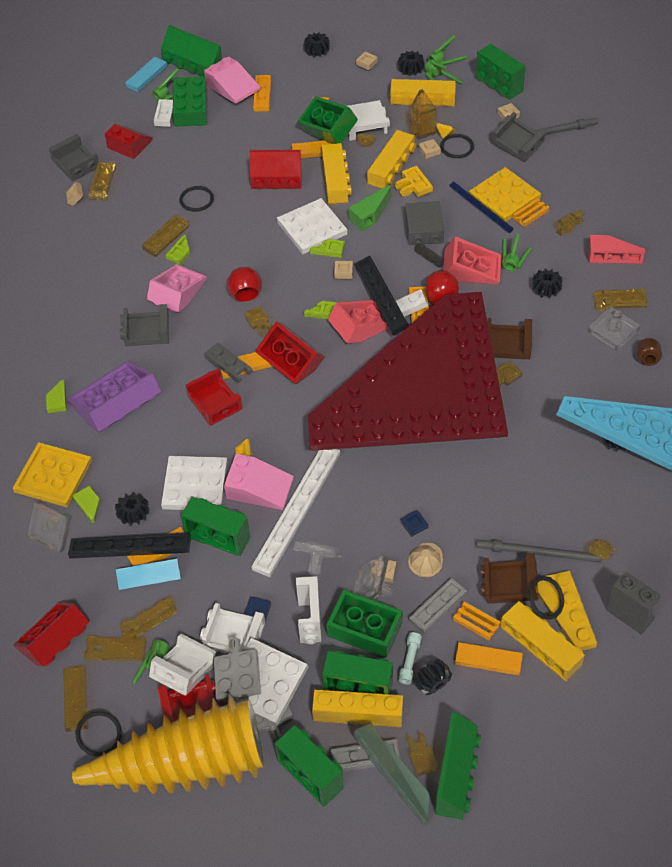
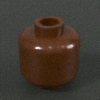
[636,338,662,366]

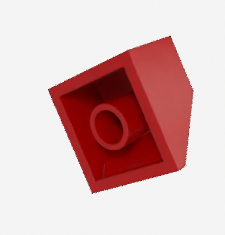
[104,124,153,159]

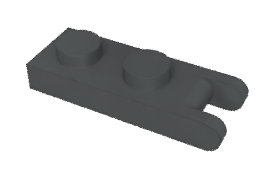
[204,342,253,383]

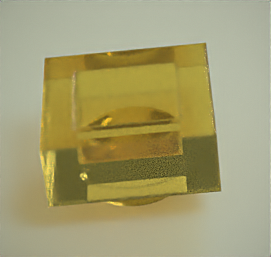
[357,134,376,145]
[588,539,616,561]

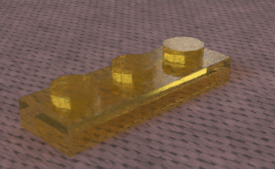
[142,214,190,257]
[63,666,88,732]

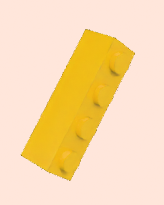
[390,79,456,106]
[367,130,416,189]
[322,143,351,204]
[500,601,585,681]
[312,690,403,727]

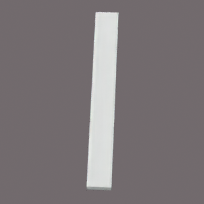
[251,449,340,577]

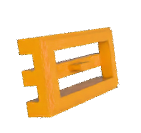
[512,198,550,227]
[453,601,501,641]

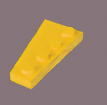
[538,571,597,650]

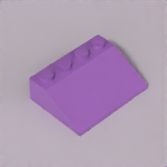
[66,361,161,432]

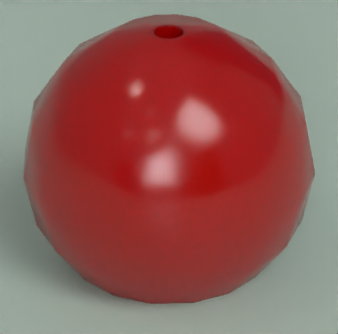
[227,267,262,302]
[427,270,459,304]

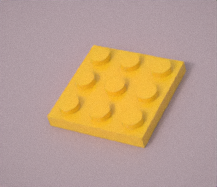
[469,167,541,223]
[12,442,92,508]

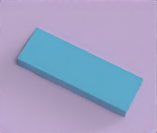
[125,57,167,92]
[116,559,181,590]

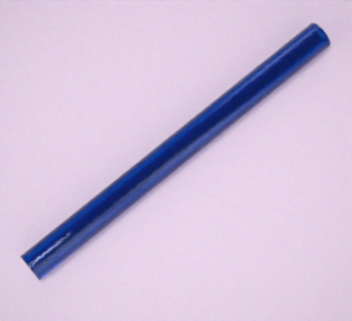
[450,181,513,233]

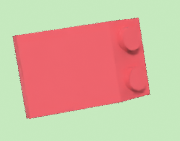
[443,236,501,284]
[328,300,389,343]

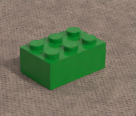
[476,43,526,100]
[173,76,208,127]
[297,96,358,144]
[181,496,251,557]
[327,590,403,658]
[322,651,393,695]
[275,725,344,807]

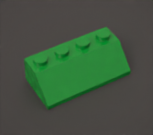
[161,25,222,76]
[436,712,481,820]

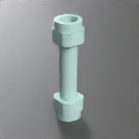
[398,633,422,685]

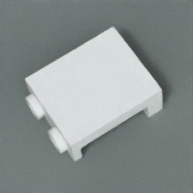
[347,100,390,141]
[296,576,321,645]
[200,603,265,654]
[149,634,216,696]

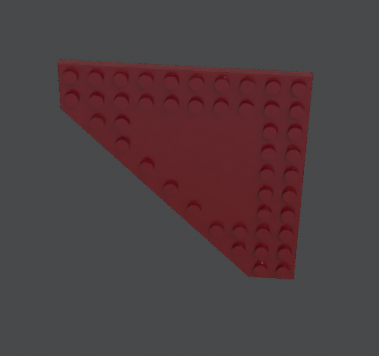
[308,292,508,451]

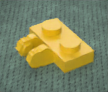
[395,166,433,197]

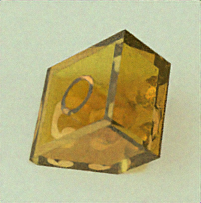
[410,89,437,140]

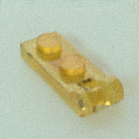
[89,162,115,201]
[594,289,648,311]
[120,597,178,641]
[84,636,146,661]

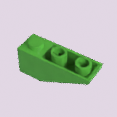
[349,185,391,231]

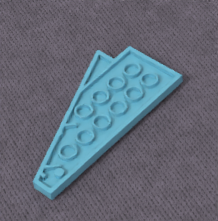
[556,396,672,470]

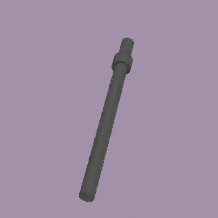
[534,118,598,134]
[477,540,601,562]

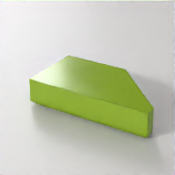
[166,235,190,265]
[310,239,345,258]
[304,301,337,319]
[46,380,67,414]
[72,486,101,524]

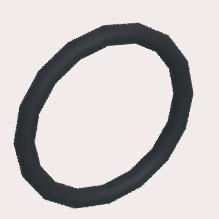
[440,134,474,158]
[179,186,214,212]
[529,576,564,620]
[75,711,122,757]

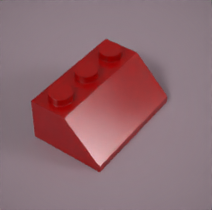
[250,150,302,189]
[255,321,325,384]
[13,601,89,667]

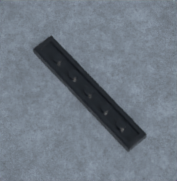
[355,255,409,336]
[68,533,191,559]

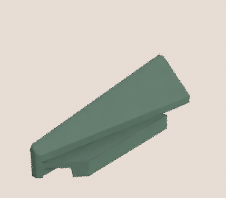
[354,723,430,827]

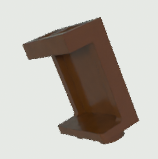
[487,318,532,360]
[481,553,538,604]

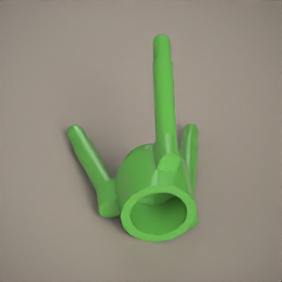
[428,35,468,65]
[425,60,463,84]
[152,68,179,101]
[501,234,532,271]
[132,640,169,687]

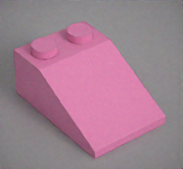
[204,56,260,104]
[147,264,207,312]
[224,454,294,510]

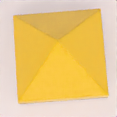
[436,123,456,139]
[235,438,253,457]

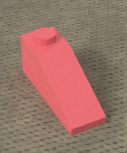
[588,235,645,264]

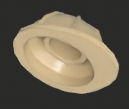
[408,542,443,578]

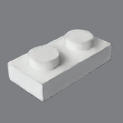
[154,99,173,127]
[396,289,428,317]

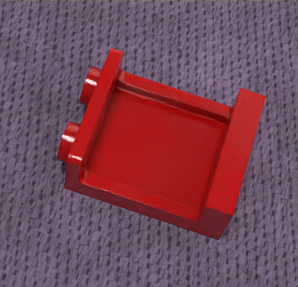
[186,369,243,426]
[157,674,222,723]

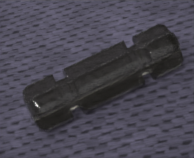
[415,243,444,268]

